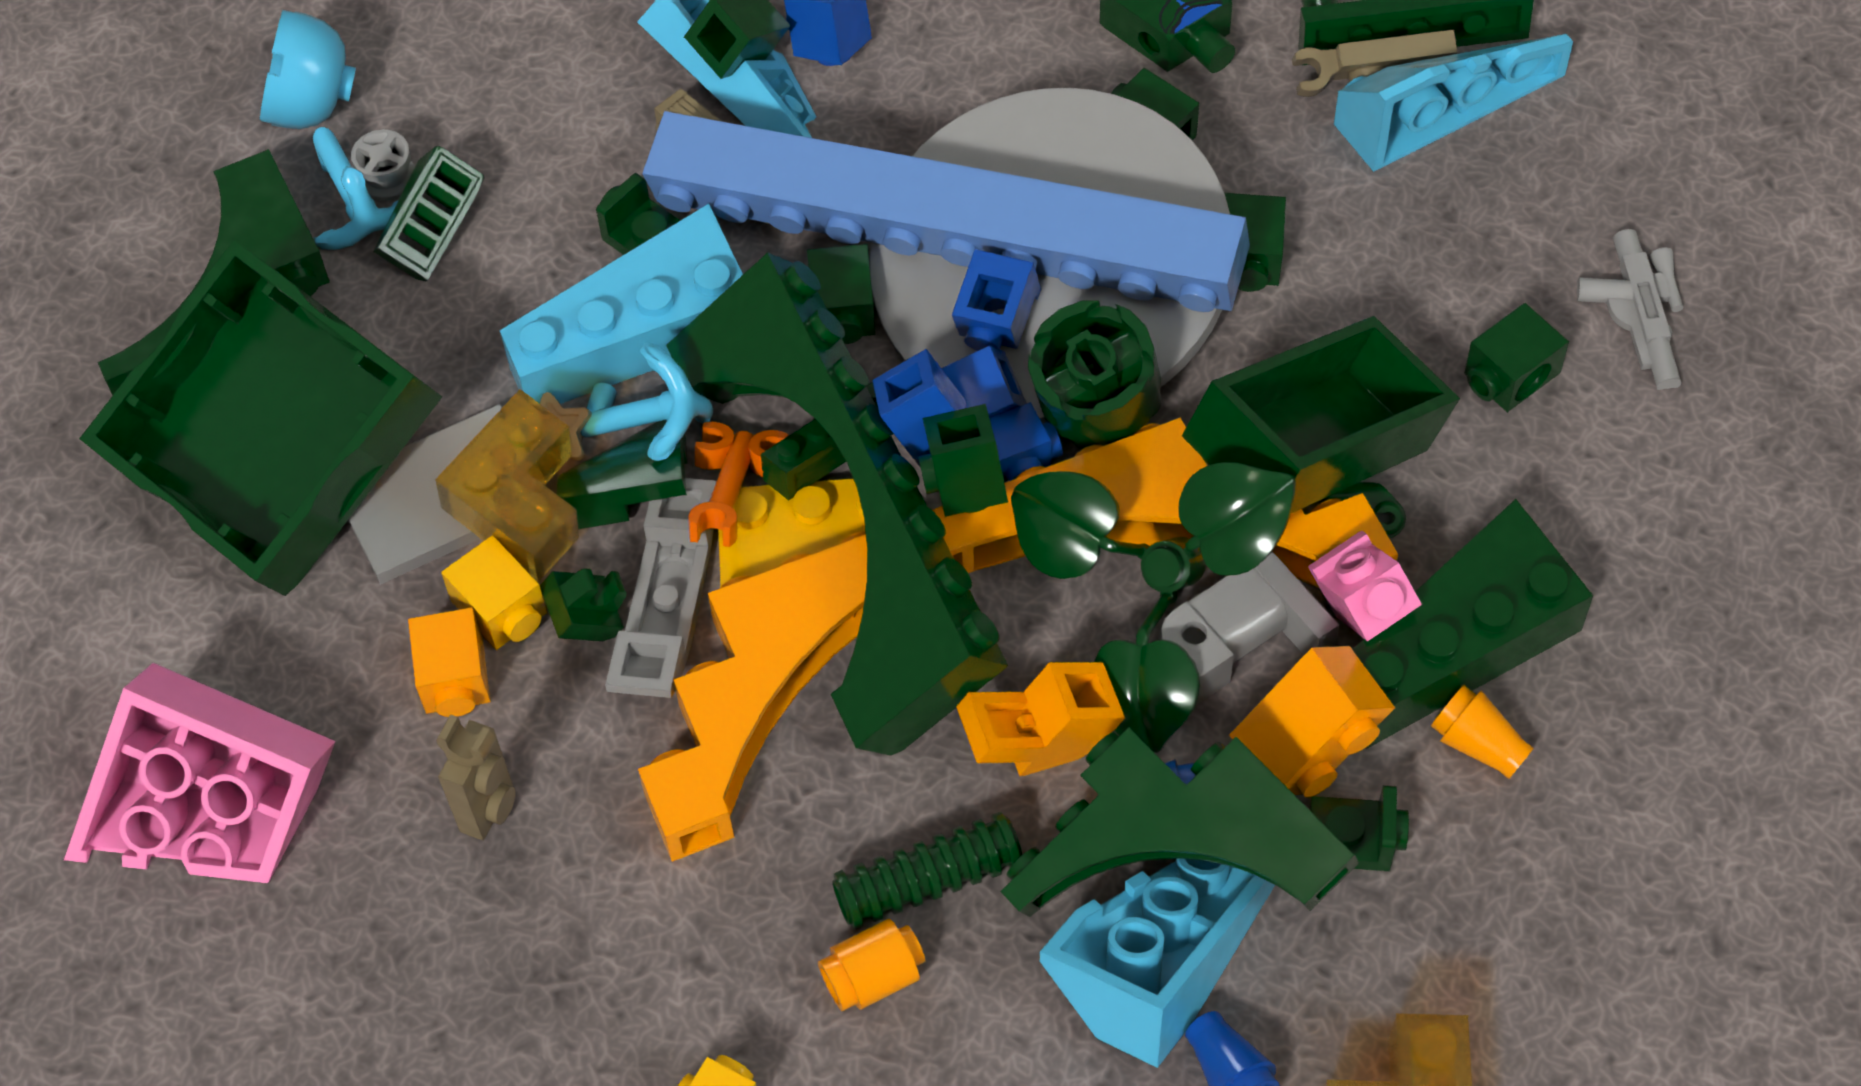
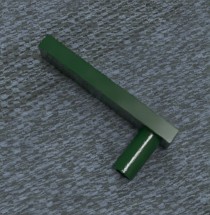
[1298,0,1534,65]

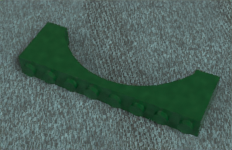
[666,252,1008,756]

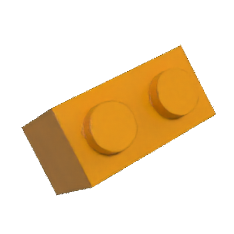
[1229,646,1395,797]

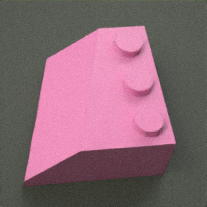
[64,663,336,883]

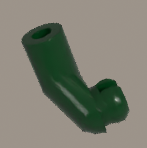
[1319,482,1406,538]

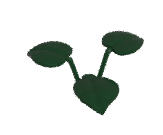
[1011,462,1296,753]

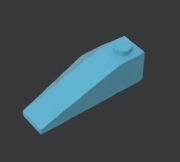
[1334,34,1573,172]
[1039,859,1275,1068]

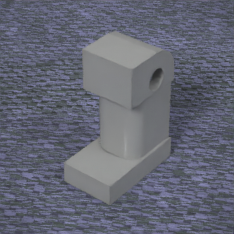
[1161,551,1339,705]

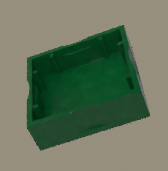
[79,239,442,596]

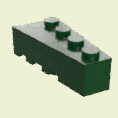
[1352,499,1593,749]

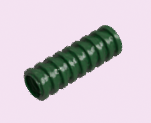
[832,812,1023,930]

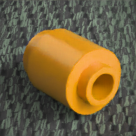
[818,918,926,1011]

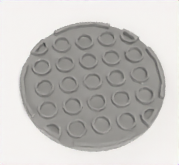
[869,88,1230,423]

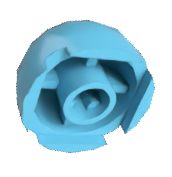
[260,10,356,129]

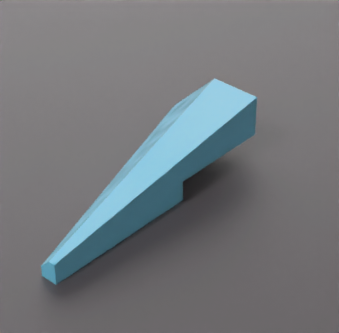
[637,0,817,138]

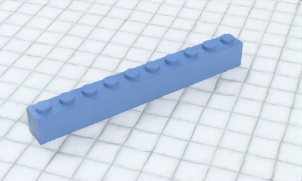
[642,111,1250,312]

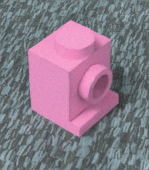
[1308,530,1422,641]

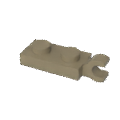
[1292,30,1457,97]
[436,714,516,841]

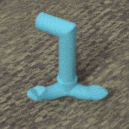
[313,127,398,250]
[581,343,713,461]

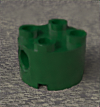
[1028,300,1161,449]

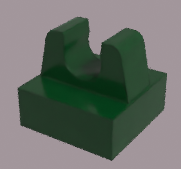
[540,568,627,642]

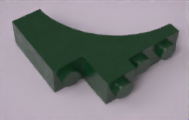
[98,149,330,395]
[1000,727,1359,917]

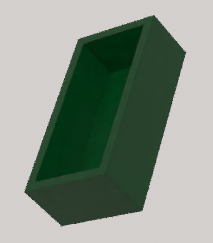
[1182,316,1460,513]

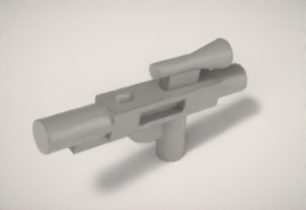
[1577,229,1684,390]

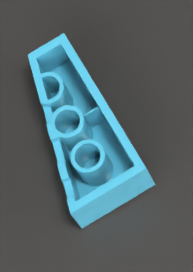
[500,204,743,415]

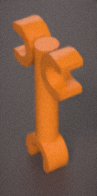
[688,421,789,547]

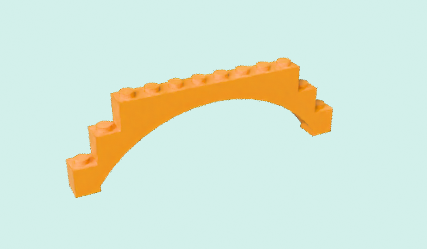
[638,417,1398,862]

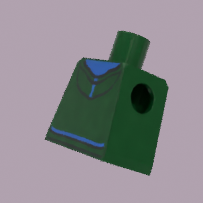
[1099,0,1235,73]

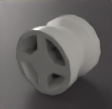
[351,129,415,201]

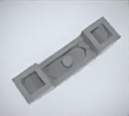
[605,478,716,698]

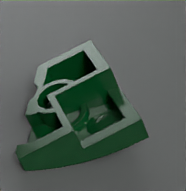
[557,420,688,531]

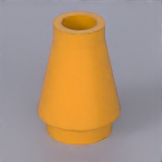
[1431,685,1534,779]

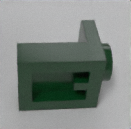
[596,173,680,255]
[1310,785,1409,871]

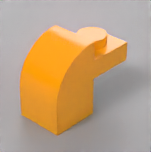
[956,662,1125,776]

